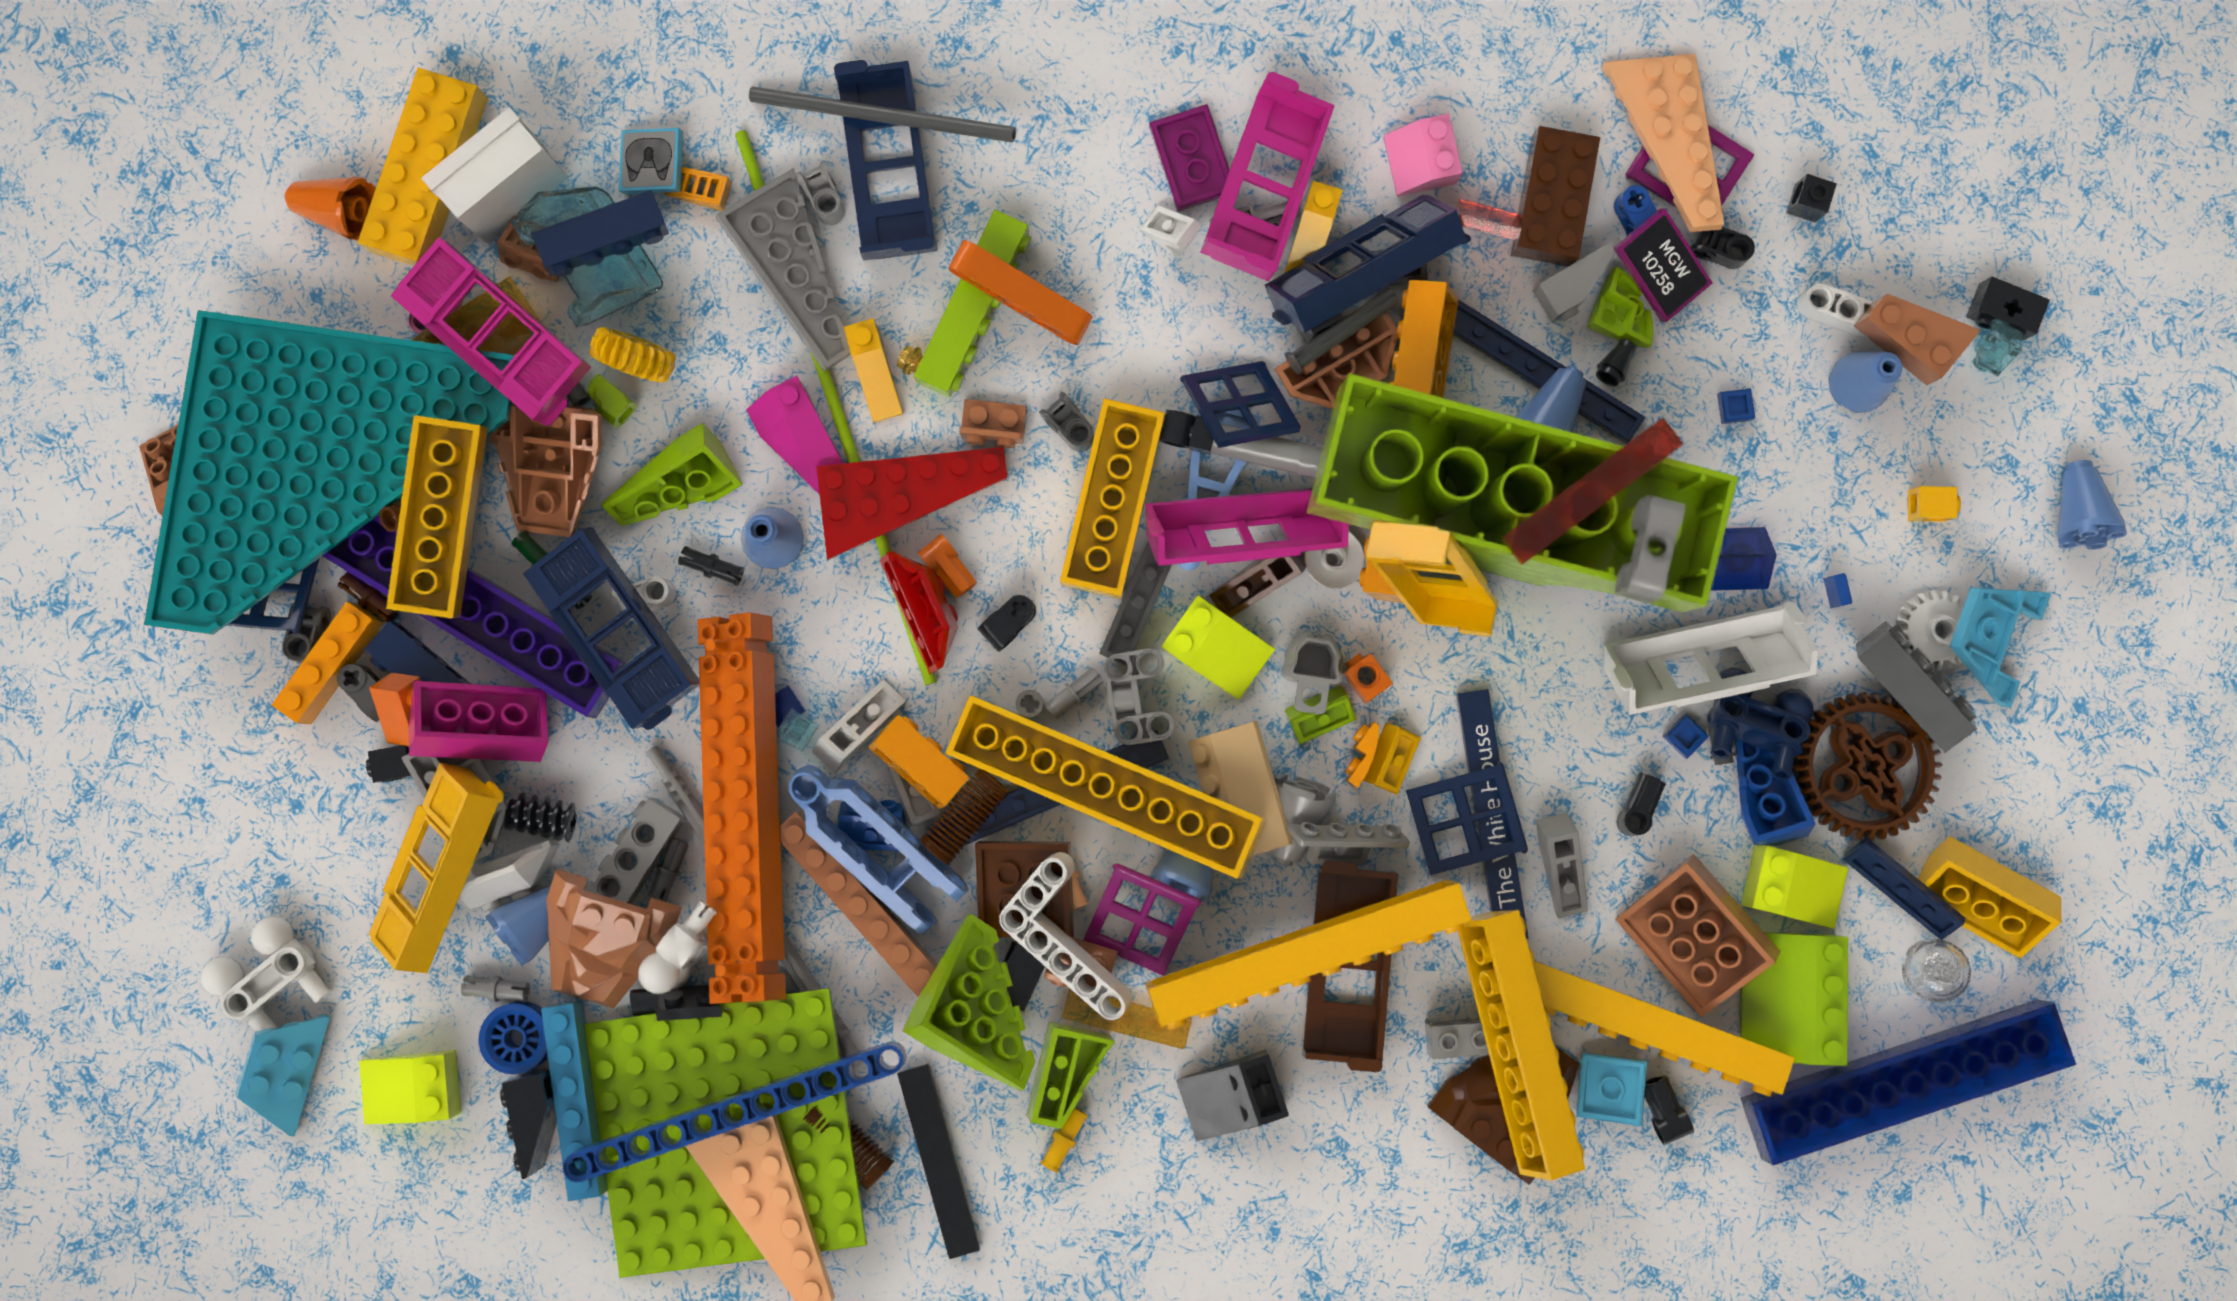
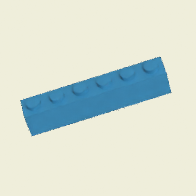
[541,1000,608,1202]

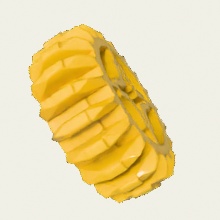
[589,327,676,383]

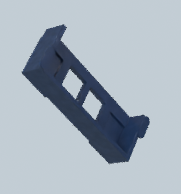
[834,60,937,261]
[1264,195,1471,333]
[523,527,699,730]

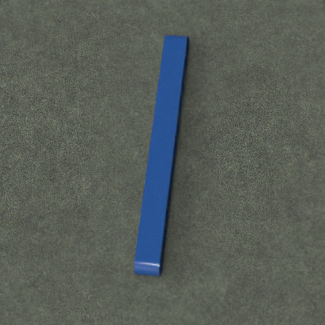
[562,1041,907,1183]

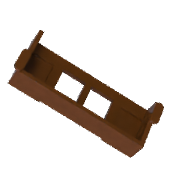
[1302,861,1398,1072]

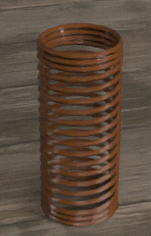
[919,768,1010,865]
[803,1105,894,1190]

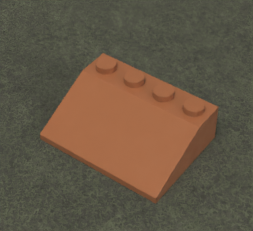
[1615,854,1781,1018]

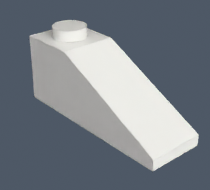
[812,679,906,773]

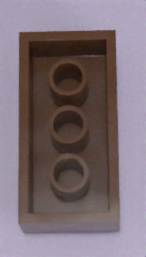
[1510,126,1601,267]

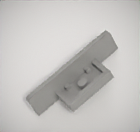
[1286,822,1410,865]

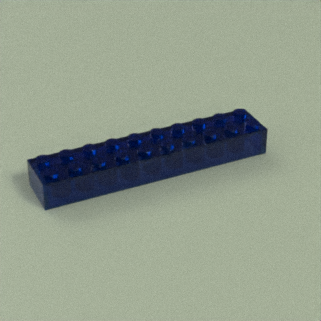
[1740,999,2076,1166]

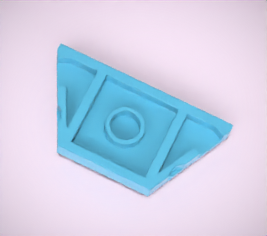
[235,1014,330,1137]

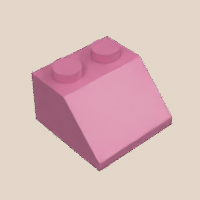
[1383,113,1463,196]

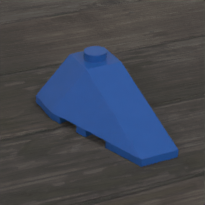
[1735,739,1816,846]

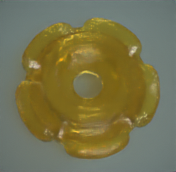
[897,345,923,375]

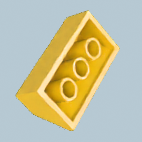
[1918,836,2061,959]

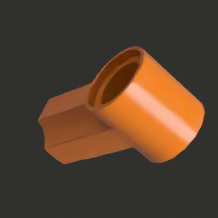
[917,533,977,599]

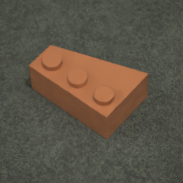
[1854,294,1981,385]

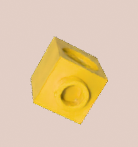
[1908,486,1961,522]

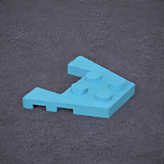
[1950,587,2051,708]

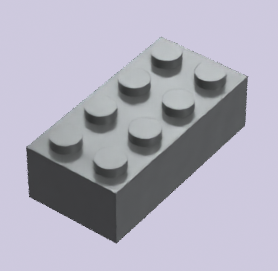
[1856,621,1977,753]

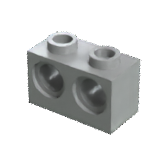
[1425,1018,1489,1059]

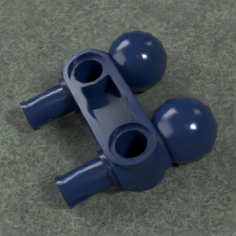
[1707,667,1814,781]

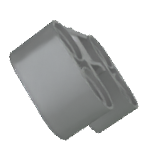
[1615,495,1685,603]
[1104,648,1175,745]

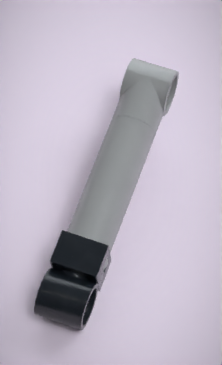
[1159,410,1323,479]

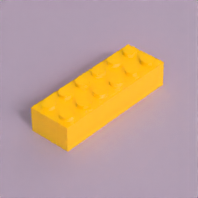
[357,67,488,266]
[1060,398,1165,599]
[386,415,488,619]

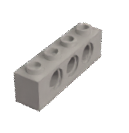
[585,798,686,904]

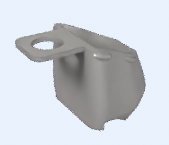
[1281,631,1344,714]

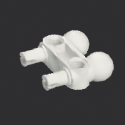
[638,900,717,994]
[200,916,332,1032]

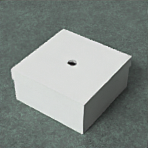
[421,107,568,243]

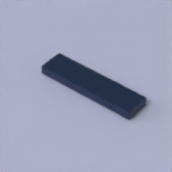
[1843,837,1966,940]

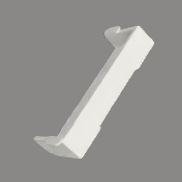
[1604,602,1818,715]

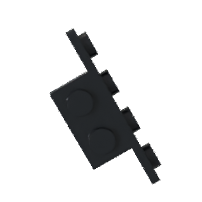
[629,985,725,1021]

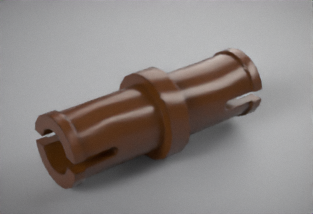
[338,572,400,623]

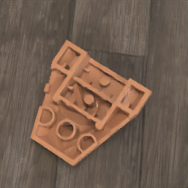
[546,869,682,1009]

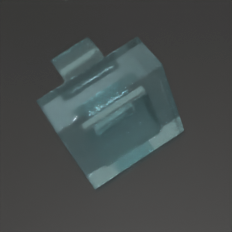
[776,708,820,752]

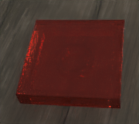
[1456,198,1521,241]

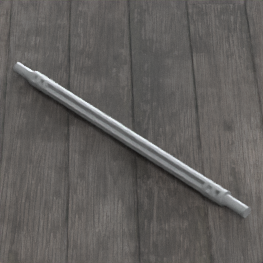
[646,746,863,1068]

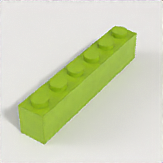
[913,209,1032,398]

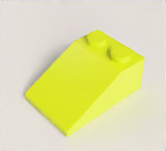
[1161,595,1275,700]
[1741,845,1848,929]
[359,1050,461,1124]

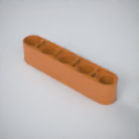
[948,240,1093,345]

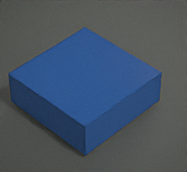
[1717,388,1755,424]
[1823,573,1853,608]
[1663,714,1709,759]

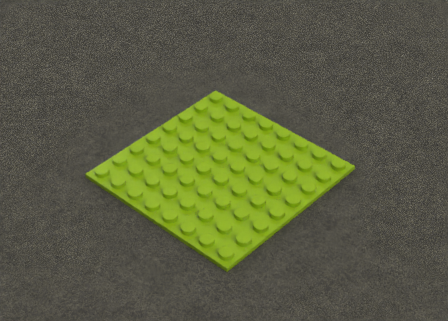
[584,988,867,1278]

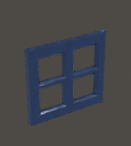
[1180,361,1301,448]
[226,558,320,634]
[1406,761,1528,876]

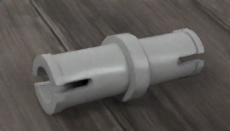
[461,975,530,1003]

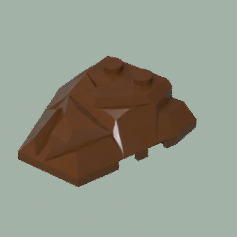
[1427,1045,1579,1185]

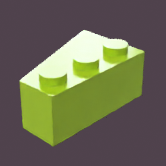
[1026,1021,1115,1129]

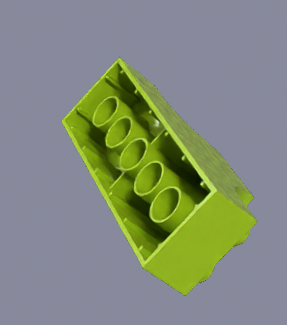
[1306,373,1738,612]

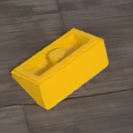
[1363,723,1421,795]

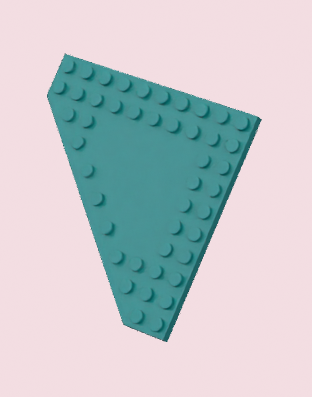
[144,310,515,635]

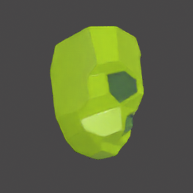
[588,374,637,428]

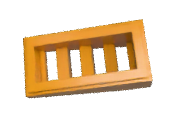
[663,167,732,211]

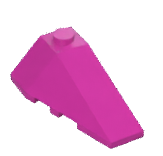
[746,375,844,494]

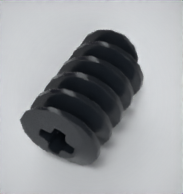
[504,792,577,843]

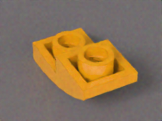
[1344,722,1379,788]

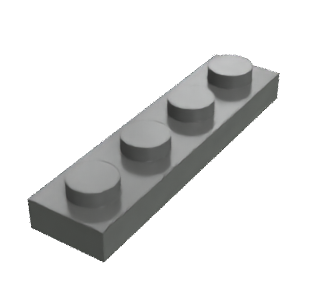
[1099,541,1172,666]

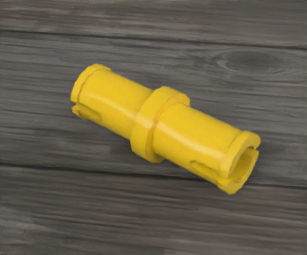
[1040,1108,1088,1173]

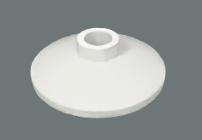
[1304,532,1365,589]

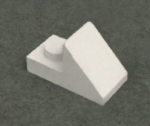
[1140,205,1201,258]

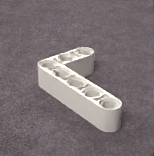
[999,852,1132,1020]

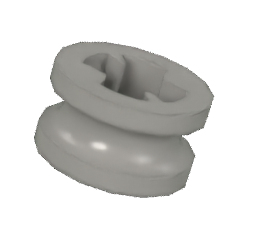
[1016,690,1044,718]

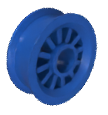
[478,1001,548,1074]

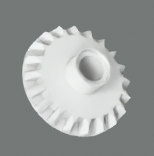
[1895,590,1964,672]

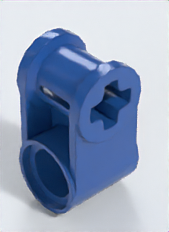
[1613,185,1657,236]

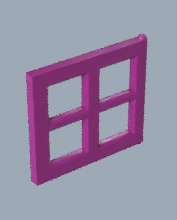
[1625,124,1755,208]
[1083,863,1202,975]

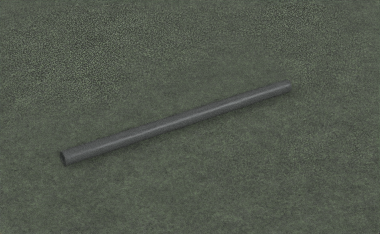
[749,86,1016,143]

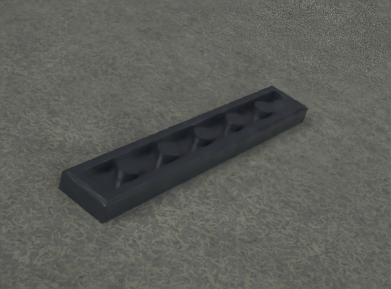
[897,1063,980,1259]

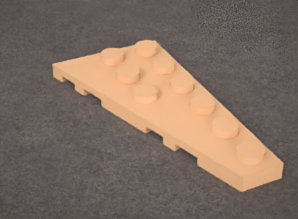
[1601,54,1724,232]
[685,1115,835,1301]

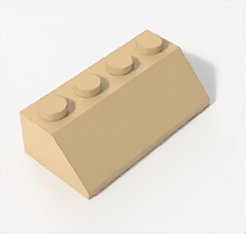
[1188,721,1294,856]

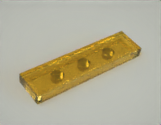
[1062,988,1192,1049]

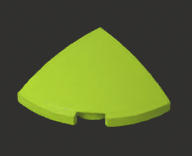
[1587,266,1653,348]

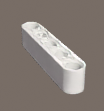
[1797,284,1873,341]

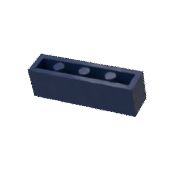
[531,190,669,277]
[364,621,471,684]

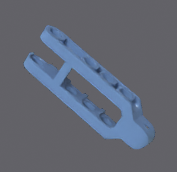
[789,765,969,935]

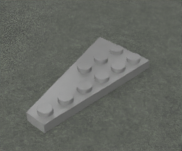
[716,168,851,372]

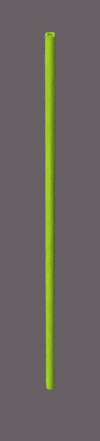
[735,130,937,686]

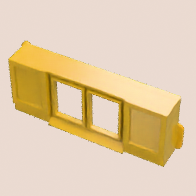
[1365,521,1499,637]
[369,762,504,973]

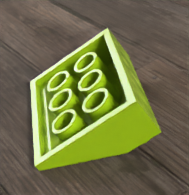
[1740,932,1848,1066]

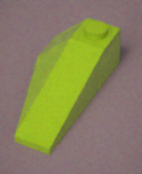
[602,422,742,526]

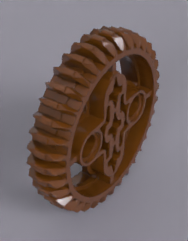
[1792,692,1943,841]

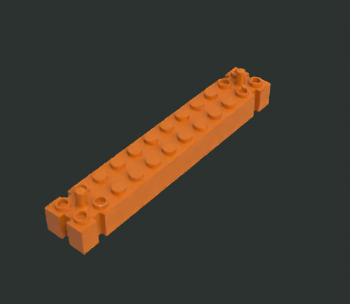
[697,612,786,1004]

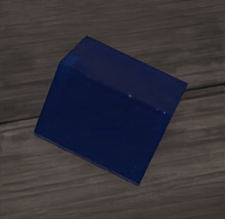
[1711,527,1777,591]

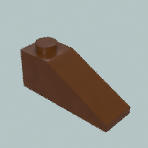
[1209,552,1306,617]

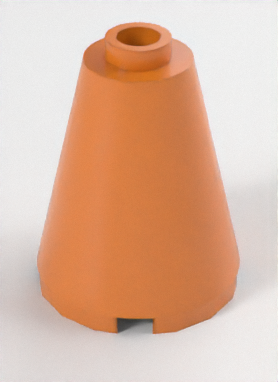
[285,177,376,241]

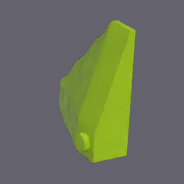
[902,914,1036,1091]

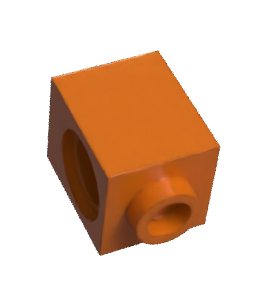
[1342,653,1393,703]

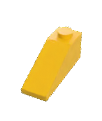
[1284,181,1343,273]
[843,318,903,423]

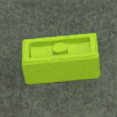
[1285,686,1357,745]

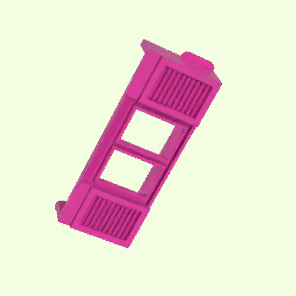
[1200,72,1335,281]
[390,237,591,426]
[1145,488,1349,566]

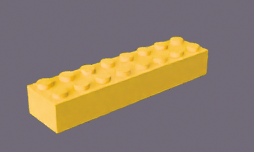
[1458,910,1585,1181]

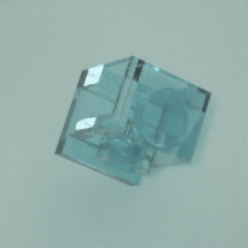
[1972,319,2022,376]

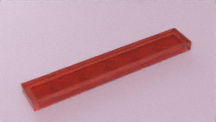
[1501,417,1683,565]

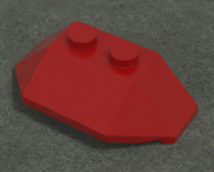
[879,551,958,675]

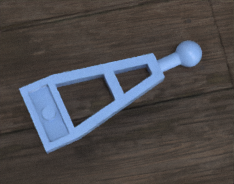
[1178,410,1262,571]

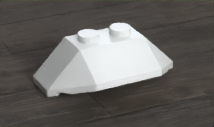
[457,839,559,912]

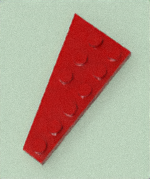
[816,447,1007,561]

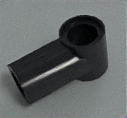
[1617,773,1666,837]
[1645,1075,1694,1145]

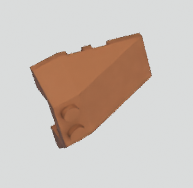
[489,402,601,537]

